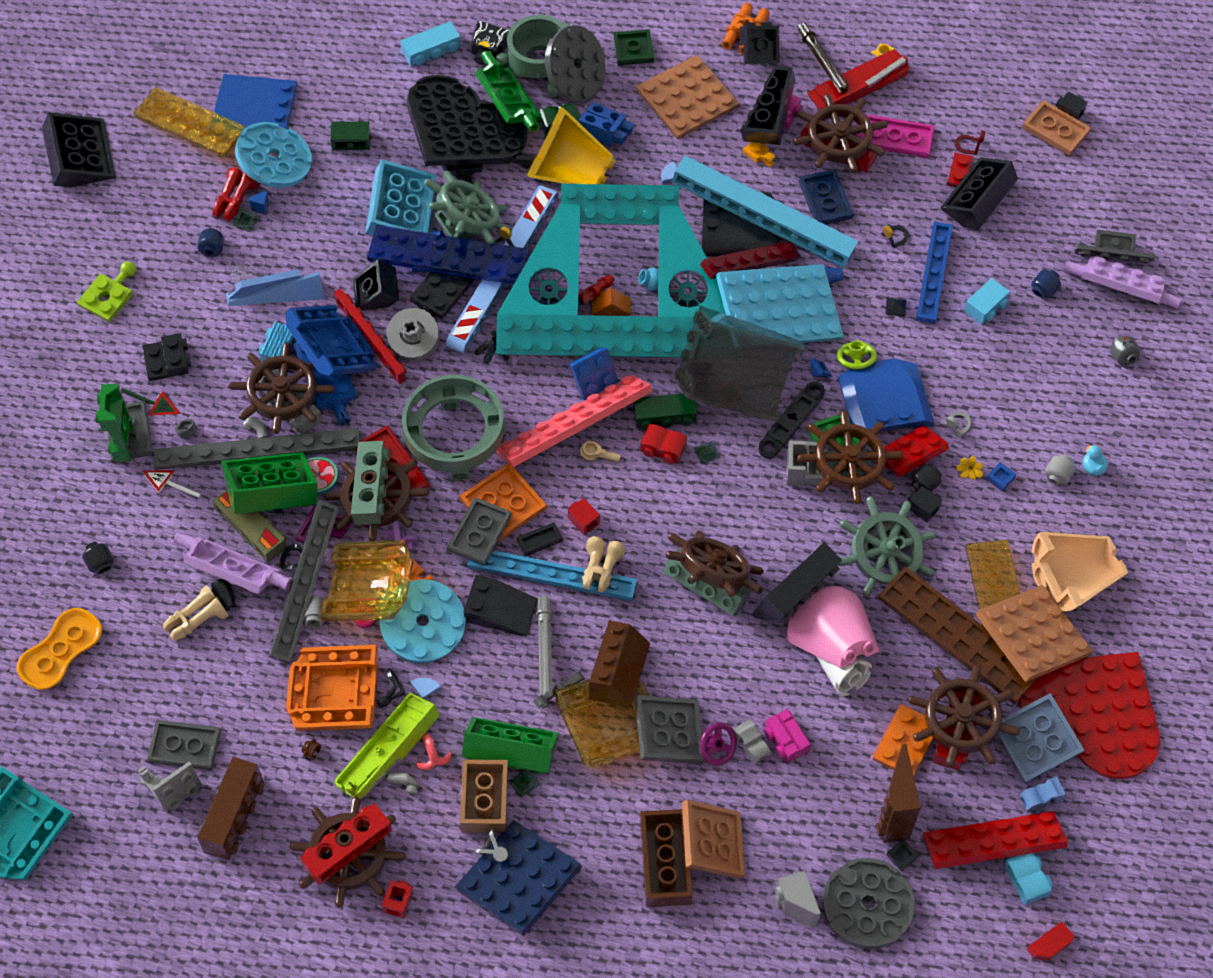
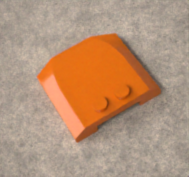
[286,645,379,731]

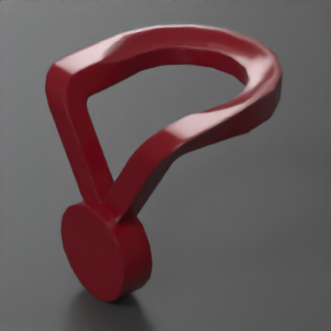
[955,130,986,155]

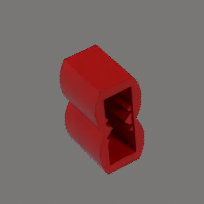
[640,424,687,464]

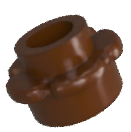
[302,739,321,760]

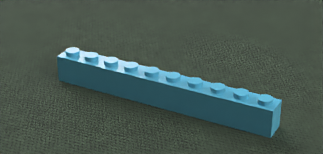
[672,156,858,268]

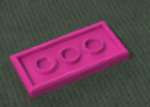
[856,114,935,158]

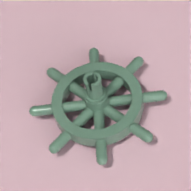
[839,497,936,596]

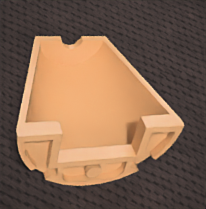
[1031,532,1128,611]

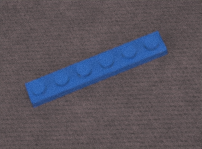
[916,222,953,324]

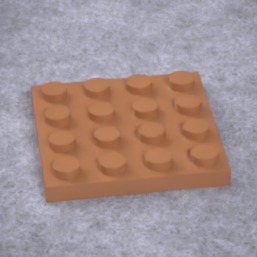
[636,55,739,139]
[976,585,1093,682]

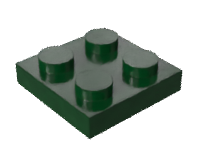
[613,29,654,65]

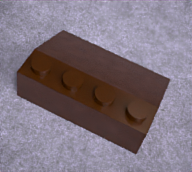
[876,744,921,843]

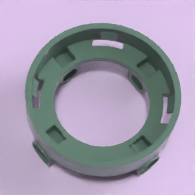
[402,375,506,482]

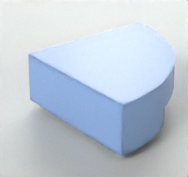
[661,162,677,184]
[410,678,441,699]

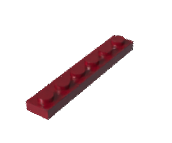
[700,241,800,279]

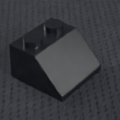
[353,260,399,311]

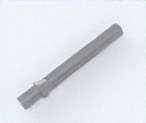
[536,595,553,699]

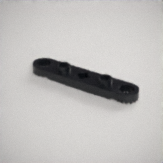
[759,381,825,458]

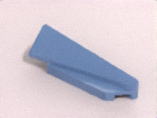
[226,269,325,306]

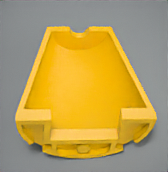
[527,107,616,184]

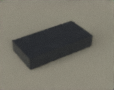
[516,522,563,557]

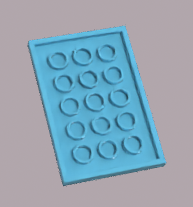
[716,264,844,350]

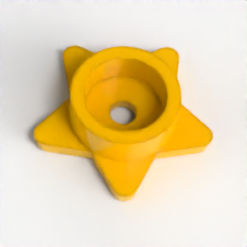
[871,43,894,56]

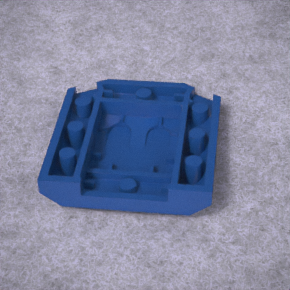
[285,305,378,376]
[838,358,934,432]

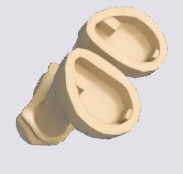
[582,536,626,593]
[163,585,229,641]

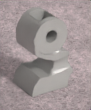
[733,719,771,765]

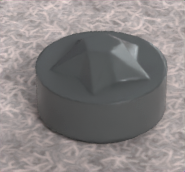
[175,419,197,438]

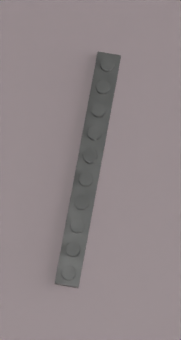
[154,428,360,470]

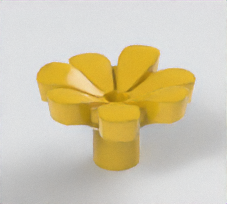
[956,456,983,480]

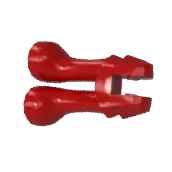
[212,168,261,222]

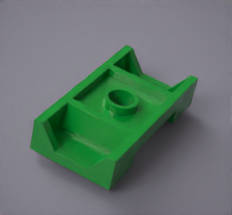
[95,384,134,462]

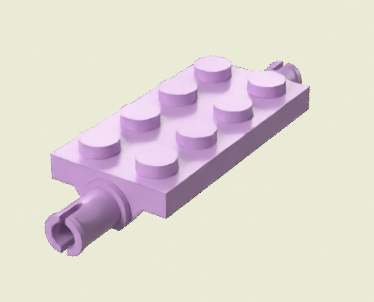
[1064,256,1182,309]
[173,531,292,594]

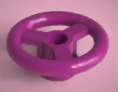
[700,722,737,766]

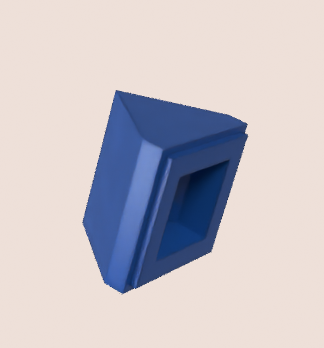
[249,191,269,215]

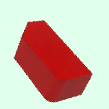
[1027,921,1074,961]

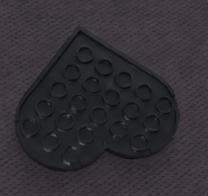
[407,75,528,166]

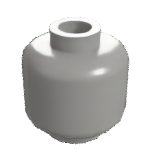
[1045,454,1076,486]

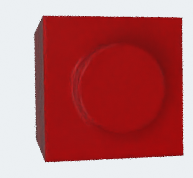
[568,498,600,535]

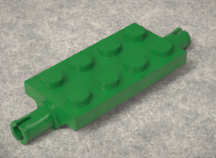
[475,51,542,132]

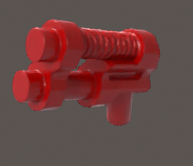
[578,275,615,304]

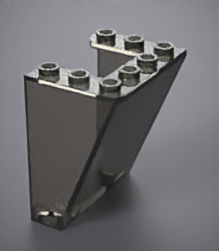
[674,306,805,422]

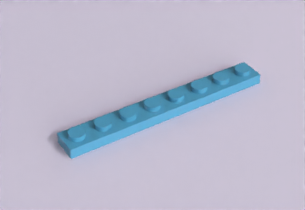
[467,551,637,601]

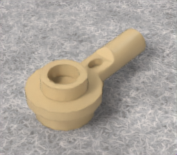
[580,441,621,462]

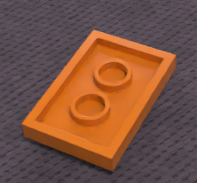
[872,703,938,775]

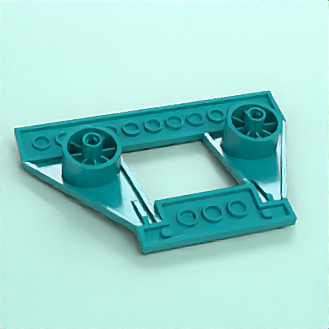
[496,184,738,359]

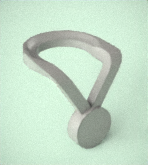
[942,411,971,438]
[475,829,508,862]

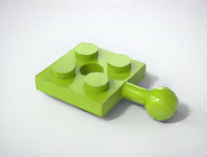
[76,261,136,323]

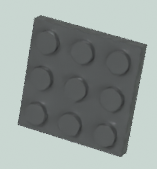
[634,695,705,764]

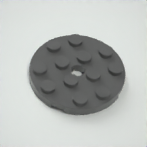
[545,25,605,102]
[823,858,915,949]

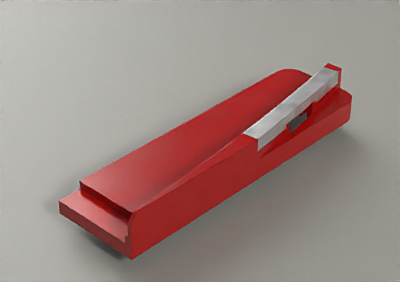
[807,50,909,110]

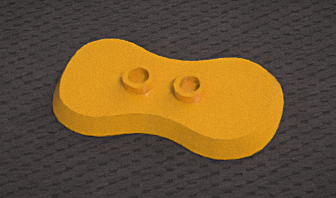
[16,608,102,690]

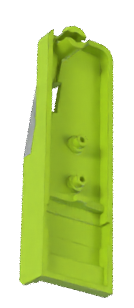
[335,692,440,800]

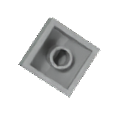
[773,871,820,928]

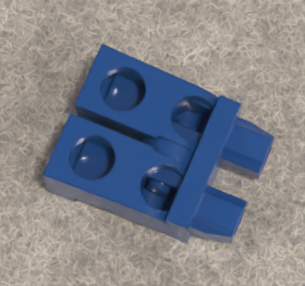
[578,102,634,147]

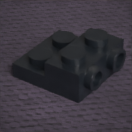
[740,22,780,64]
[142,333,191,381]

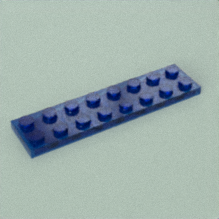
[367,225,529,284]

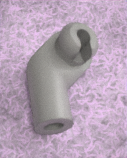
[243,416,268,438]
[388,773,419,796]

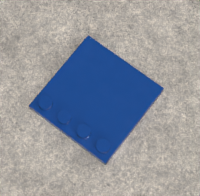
[209,74,298,139]

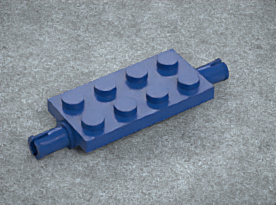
[293,342,357,426]

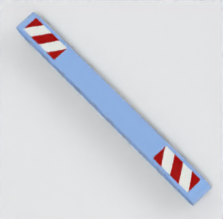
[446,185,559,354]

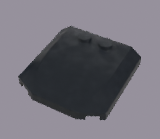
[701,192,780,257]

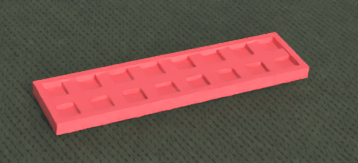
[496,375,653,467]

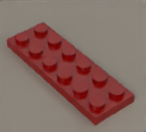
[923,811,1068,869]

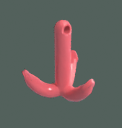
[415,732,452,770]

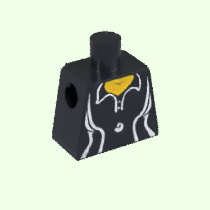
[471,21,509,65]

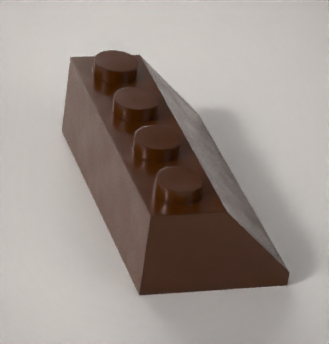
[589,620,650,708]

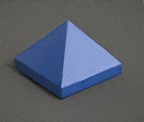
[810,358,832,378]

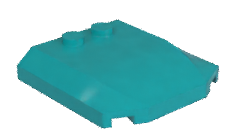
[0,766,73,881]

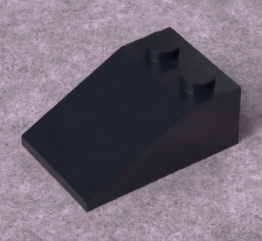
[464,575,538,637]

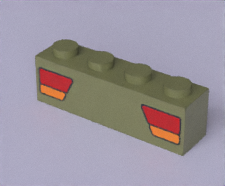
[212,490,287,563]

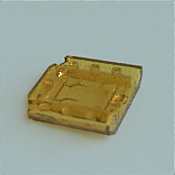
[320,540,414,621]
[555,679,650,769]

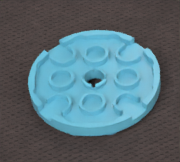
[235,122,312,188]
[380,579,466,663]

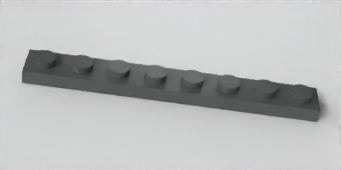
[268,500,339,664]

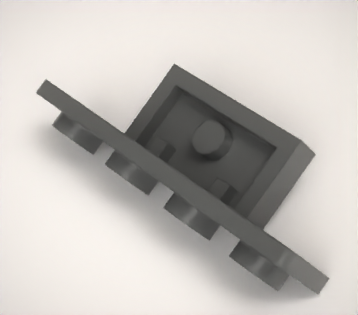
[1074,230,1156,263]

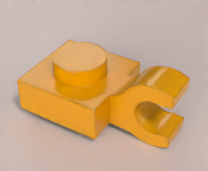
[743,142,775,168]

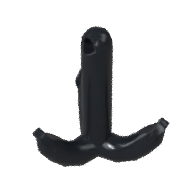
[474,331,509,364]

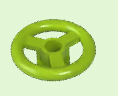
[837,340,877,370]

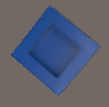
[986,462,1016,491]

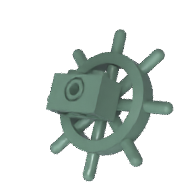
[424,171,512,245]

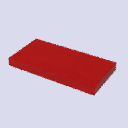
[356,425,430,505]

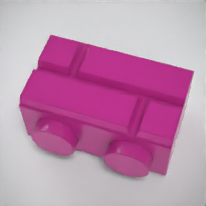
[764,709,811,763]

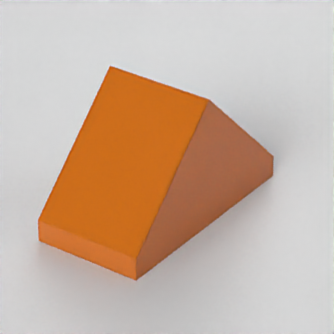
[591,288,631,316]

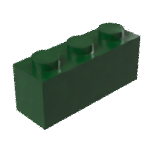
[633,392,697,430]

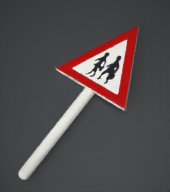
[141,470,201,498]

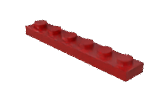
[334,288,407,384]

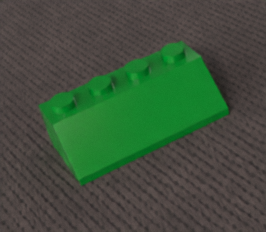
[462,717,559,774]

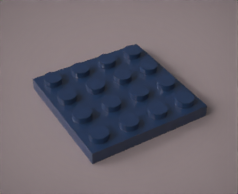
[455,820,582,937]

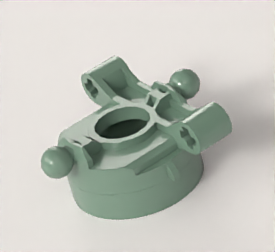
[496,15,579,98]

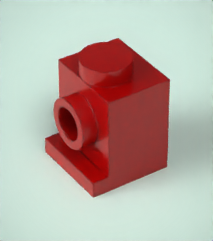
[381,880,413,919]

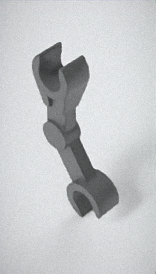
[534,672,585,709]

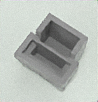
[787,440,826,486]

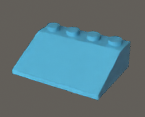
[365,159,436,239]

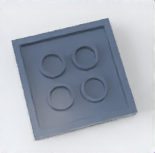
[997,693,1085,783]

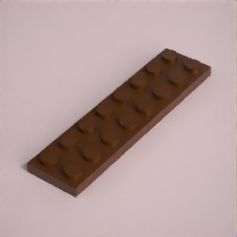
[878,566,1039,705]

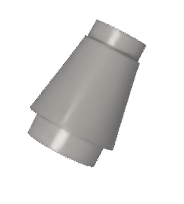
[304,596,325,629]

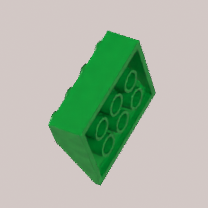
[221,452,317,514]

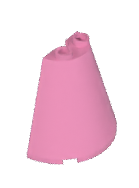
[787,586,880,668]

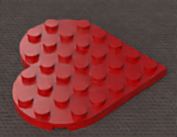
[1019,652,1160,779]

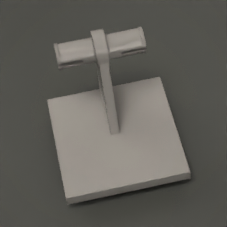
[138,762,203,812]

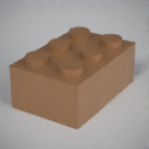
[460,760,509,833]

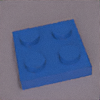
[569,346,619,401]

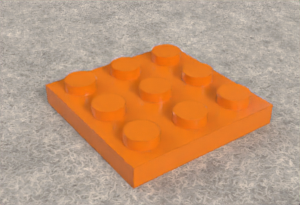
[459,463,547,541]

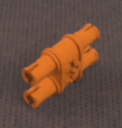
[722,3,770,55]

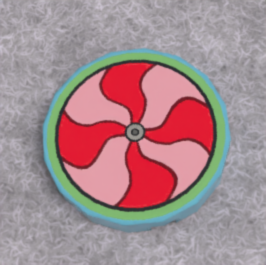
[307,457,339,495]

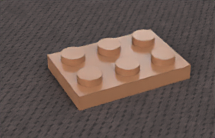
[1022,100,1091,156]

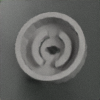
[387,308,440,361]

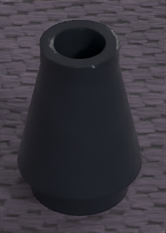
[211,578,237,611]

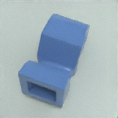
[1019,776,1066,813]

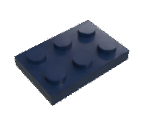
[799,169,853,224]

